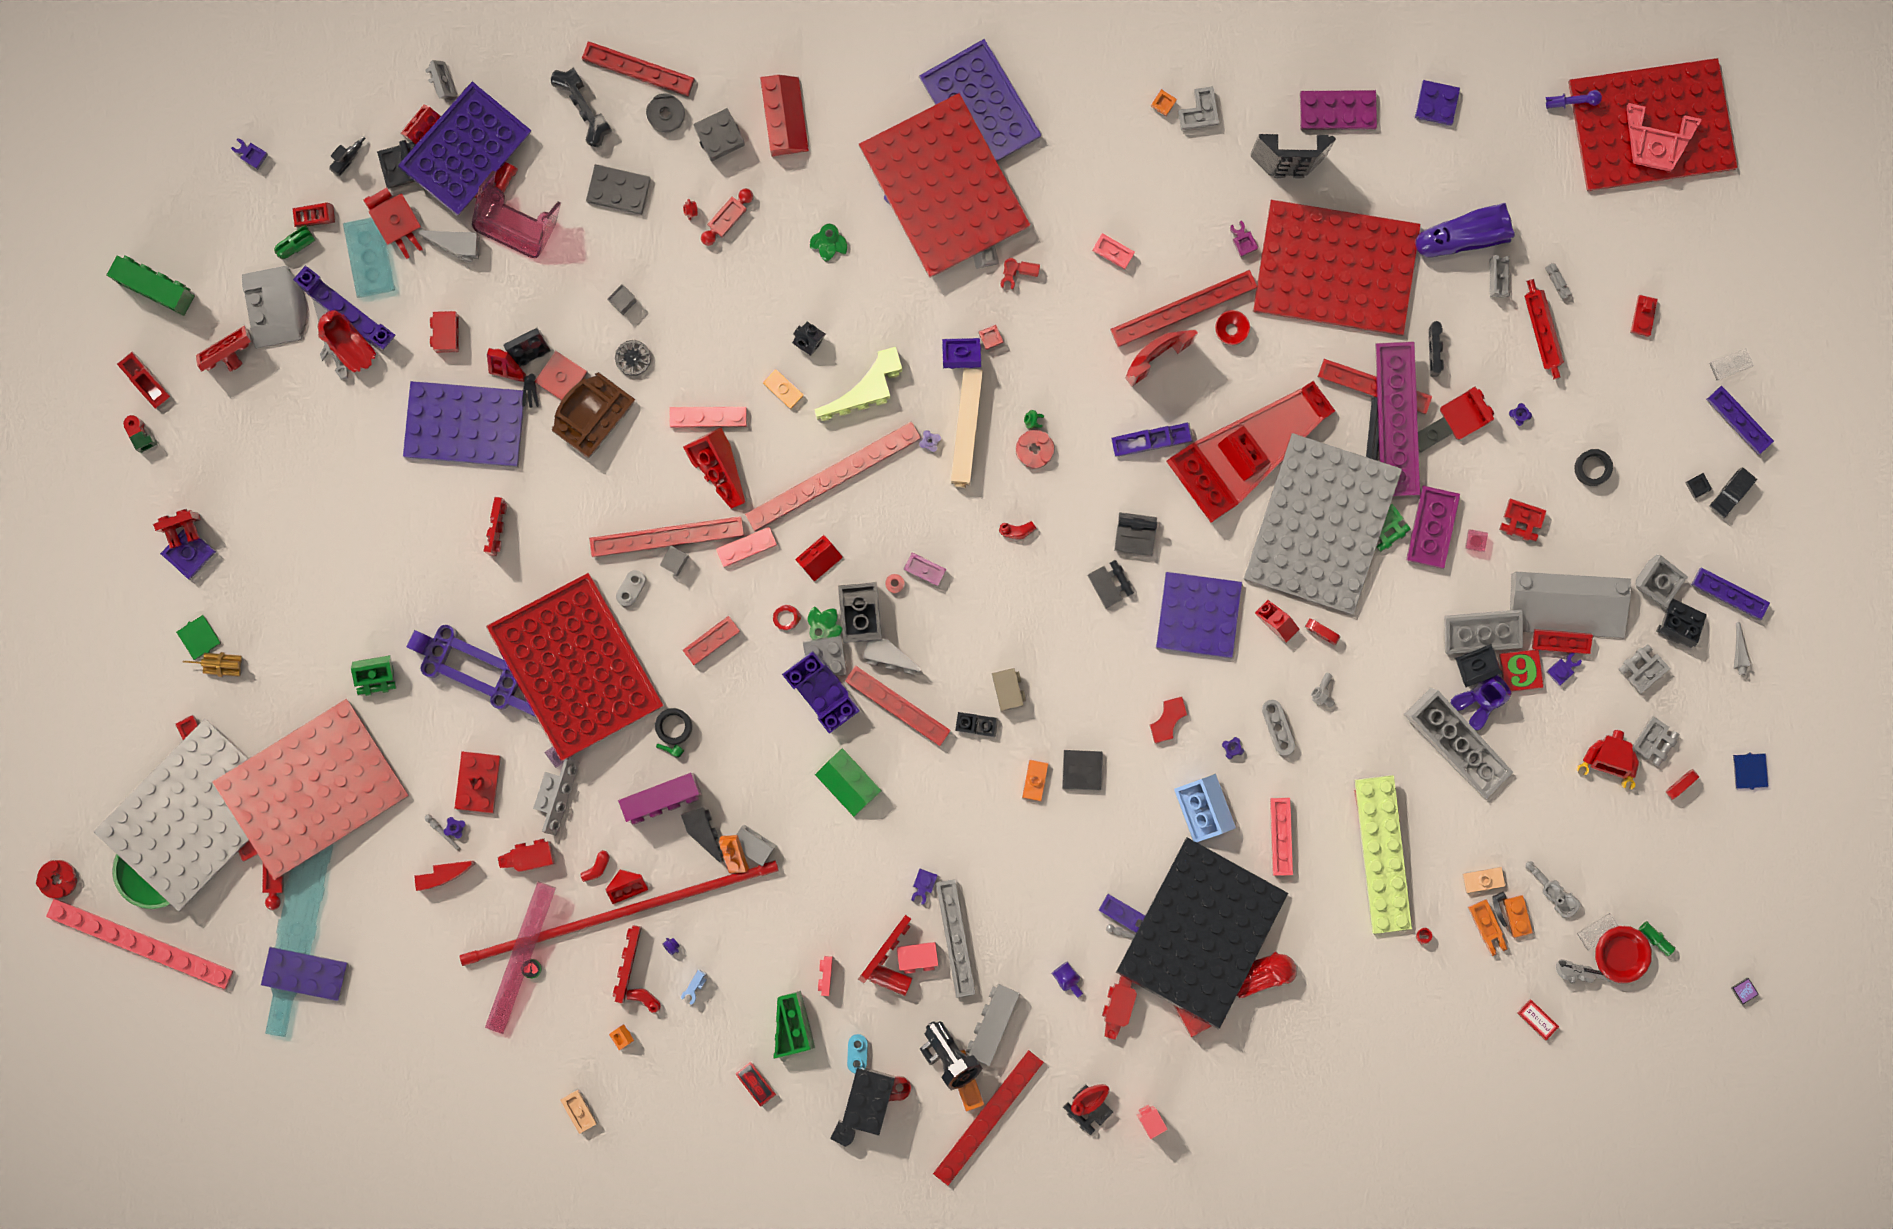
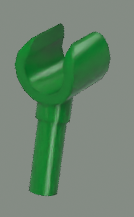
[656,743,684,758]

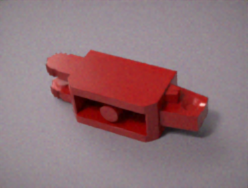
[1102,976,1137,1040]

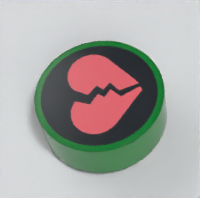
[521,959,542,979]

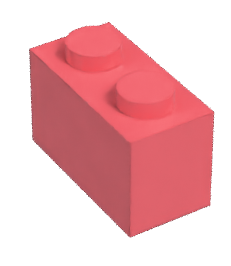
[897,942,938,974]
[1137,1105,1168,1139]

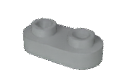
[616,570,646,607]

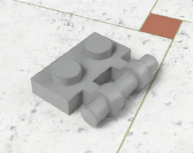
[1619,644,1670,694]
[1633,716,1680,767]

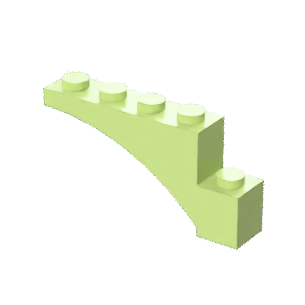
[814,347,902,421]

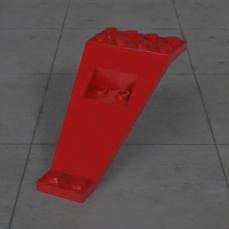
[1166,381,1335,523]

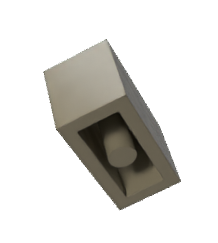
[992,668,1026,711]

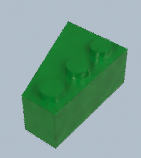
[773,991,815,1059]

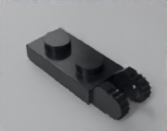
[1428,321,1444,377]

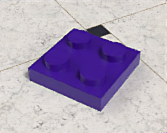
[1415,80,1460,126]
[942,338,981,369]
[160,529,216,580]

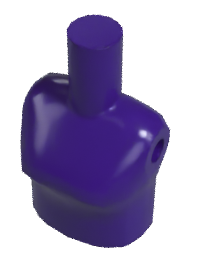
[1051,961,1083,998]

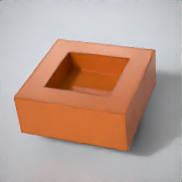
[1151,89,1177,116]
[609,1024,634,1050]

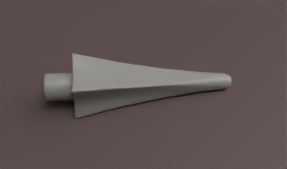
[1734,622,1750,675]

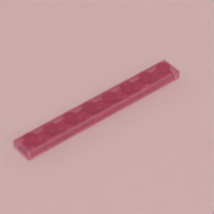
[485,881,556,1034]

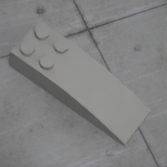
[1404,688,1513,799]

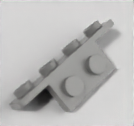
[533,758,579,836]

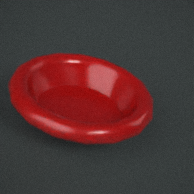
[1595,926,1652,983]

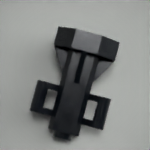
[920,1021,983,1091]

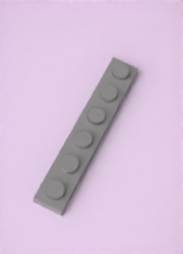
[936,879,975,998]

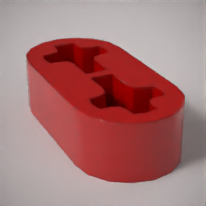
[1305,618,1341,645]
[1665,769,1700,800]

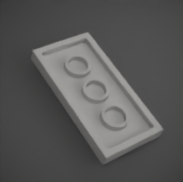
[1444,609,1523,654]

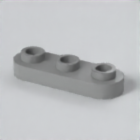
[1262,700,1295,755]

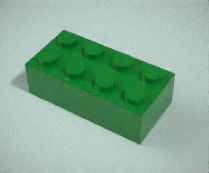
[106,255,195,316]

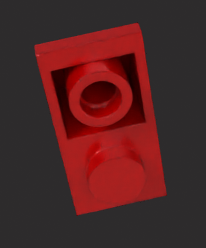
[1255,600,1300,643]

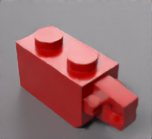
[498,838,555,872]

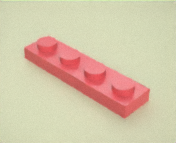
[670,407,747,427]
[1270,798,1293,876]

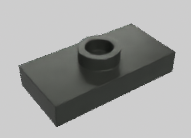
[1418,417,1454,453]

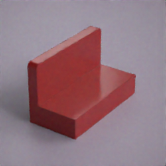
[795,535,843,581]

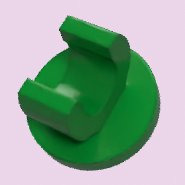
[1024,410,1044,429]

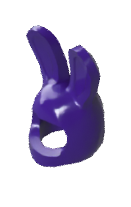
[1450,675,1512,731]

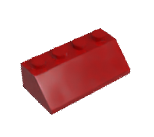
[760,75,809,156]

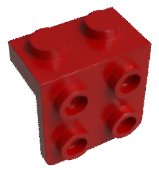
[1440,386,1494,440]

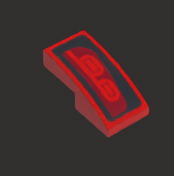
[735,1062,776,1107]

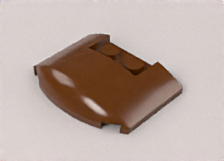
[552,372,635,459]

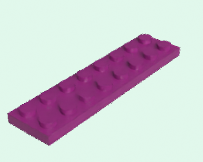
[1375,342,1420,496]

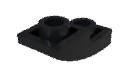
[955,712,998,737]

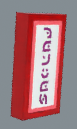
[1517,999,1559,1040]

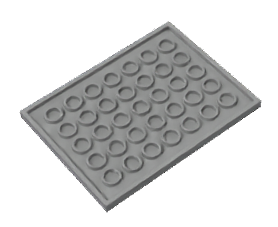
[1244,433,1402,615]
[94,719,249,912]

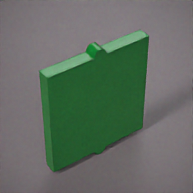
[176,615,221,660]

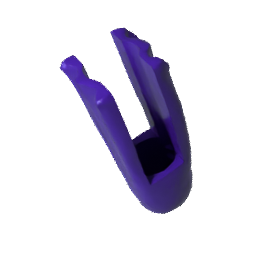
[1415,203,1515,258]

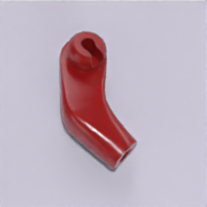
[999,521,1037,539]
[580,850,610,882]
[626,988,661,1013]

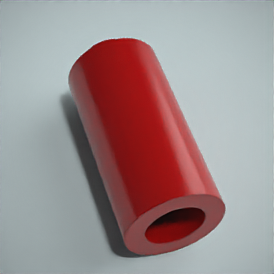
[870,964,913,996]

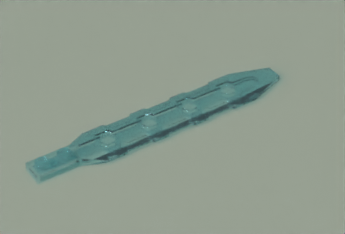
[265,843,334,1037]

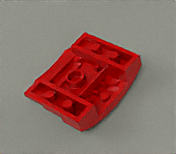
[1125,330,1198,387]

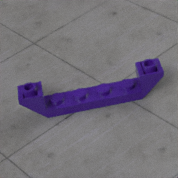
[293,265,396,350]

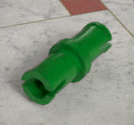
[1639,921,1676,957]

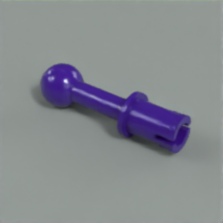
[1546,90,1602,109]

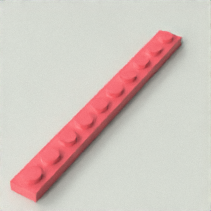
[46,899,234,989]

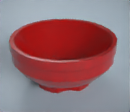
[1215,310,1250,345]

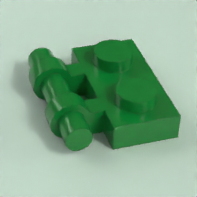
[1376,504,1411,552]

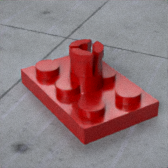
[196,325,251,372]
[454,751,501,813]

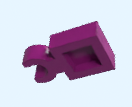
[1230,220,1258,257]

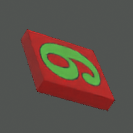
[1499,650,1543,691]

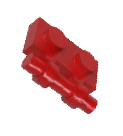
[1499,498,1547,542]

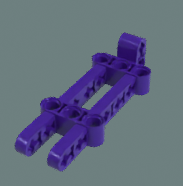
[406,625,536,717]

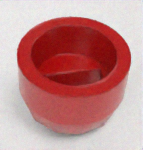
[1416,928,1433,944]

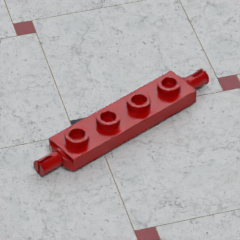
[1524,279,1564,380]

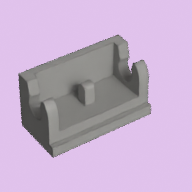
[1490,255,1510,297]
[736,825,776,866]

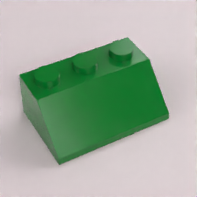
[815,748,882,817]

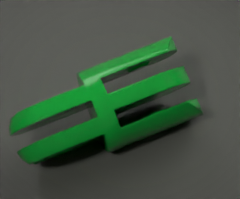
[274,225,316,259]

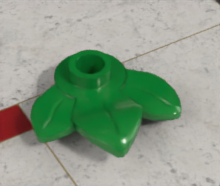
[810,223,847,262]
[807,607,842,640]

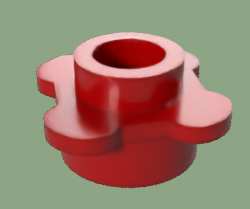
[683,199,698,220]

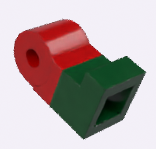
[123,415,157,453]

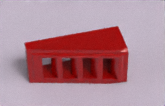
[292,202,335,227]

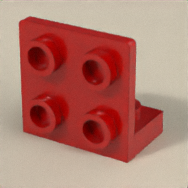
[400,104,441,144]

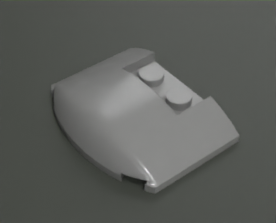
[242,266,307,348]

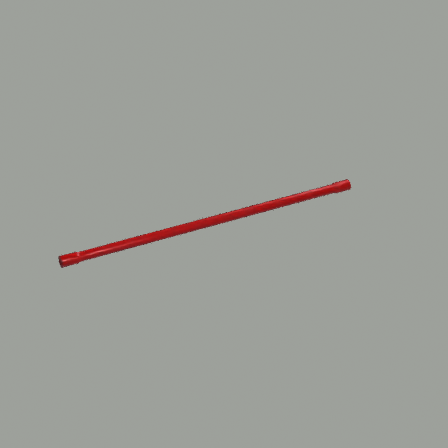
[459,860,779,966]

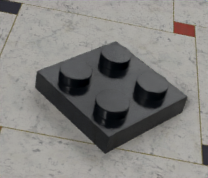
[1455,644,1502,687]
[1062,750,1102,790]

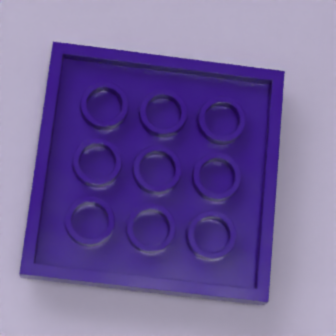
[1156,572,1242,658]

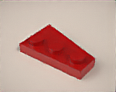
[483,497,507,556]

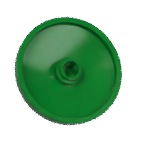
[112,854,171,909]

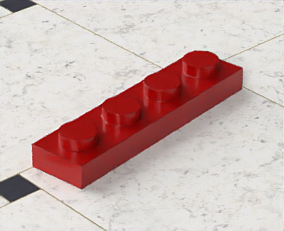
[858,914,911,984]
[613,925,642,1003]

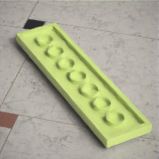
[1355,775,1412,934]

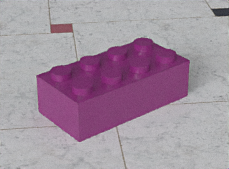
[618,772,702,825]

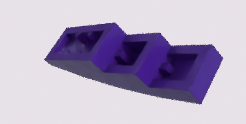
[1111,422,1193,456]

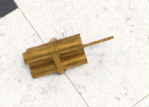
[183,652,242,677]

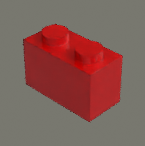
[430,311,459,353]

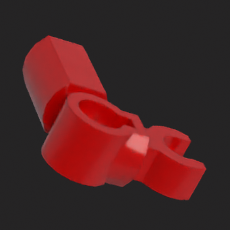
[1000,258,1040,290]

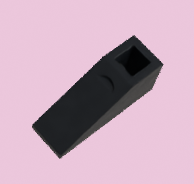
[681,807,723,862]

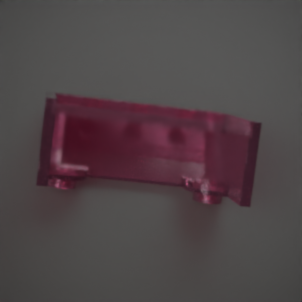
[471,171,561,258]

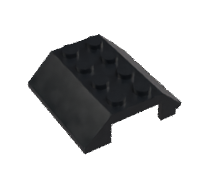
[1251,134,1336,179]

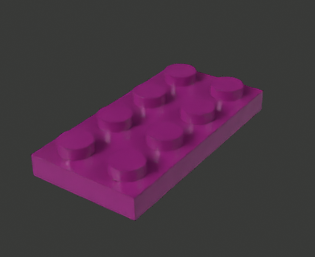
[1300,90,1377,130]
[1406,485,1460,569]

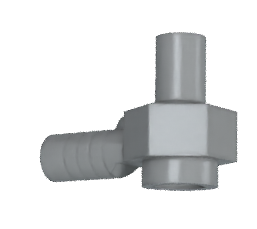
[1311,673,1334,707]

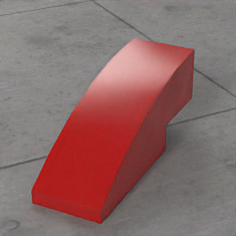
[117,351,170,409]
[414,861,475,891]

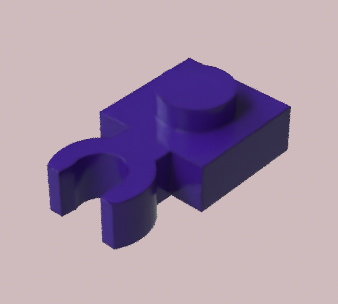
[231,138,268,170]
[1546,653,1582,686]
[911,868,937,904]

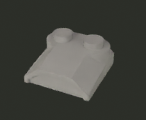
[1636,555,1688,608]

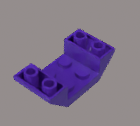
[782,651,860,734]

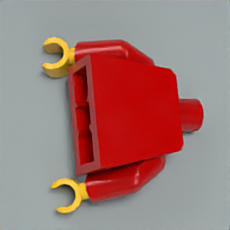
[1576,730,1639,790]

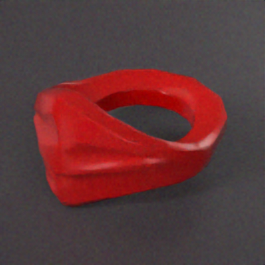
[773,605,802,630]

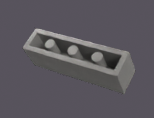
[966,984,1020,1066]

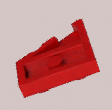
[487,348,526,382]

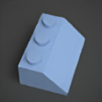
[1174,774,1236,842]

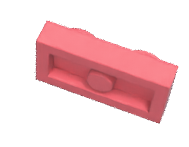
[1092,233,1135,269]
[818,956,833,996]

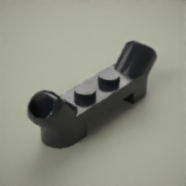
[551,67,612,147]

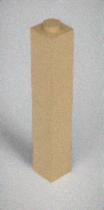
[951,368,983,488]

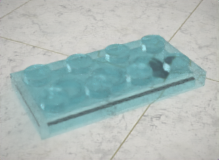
[343,217,395,298]

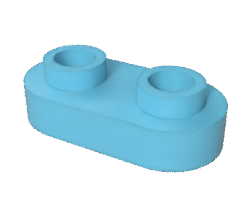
[847,1034,868,1073]

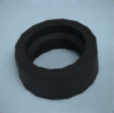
[1574,449,1613,486]
[655,708,692,745]

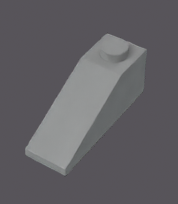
[419,230,480,262]

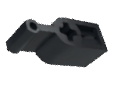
[1709,467,1757,518]

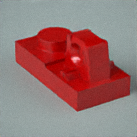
[1630,295,1658,337]

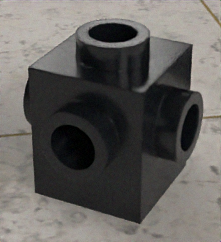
[792,321,826,356]

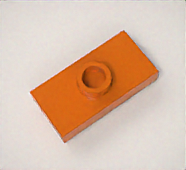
[1022,760,1048,801]

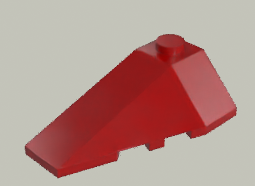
[683,428,745,509]

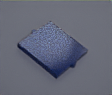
[1733,752,1768,790]

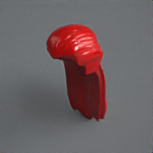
[317,310,376,373]
[1237,952,1297,998]

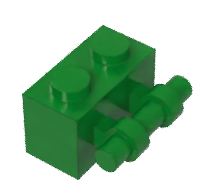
[351,655,396,696]

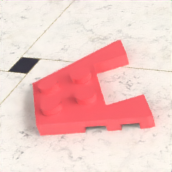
[1627,103,1701,172]

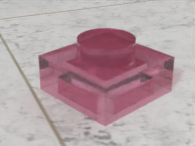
[1465,529,1488,552]

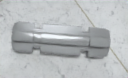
[1545,263,1571,299]

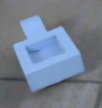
[681,969,707,1005]

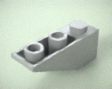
[863,639,920,675]

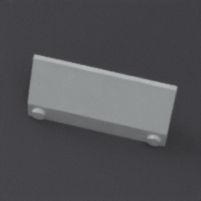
[1510,572,1631,638]

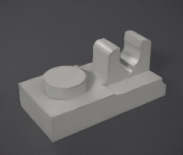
[425,60,457,100]

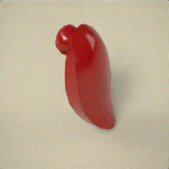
[1071,1084,1110,1116]

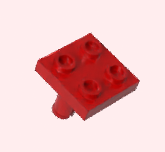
[153,509,201,549]

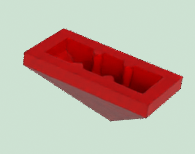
[605,869,648,904]

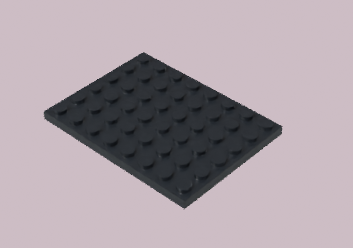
[1115,837,1289,1029]

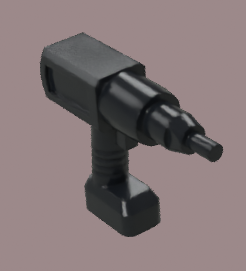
[329,136,366,176]

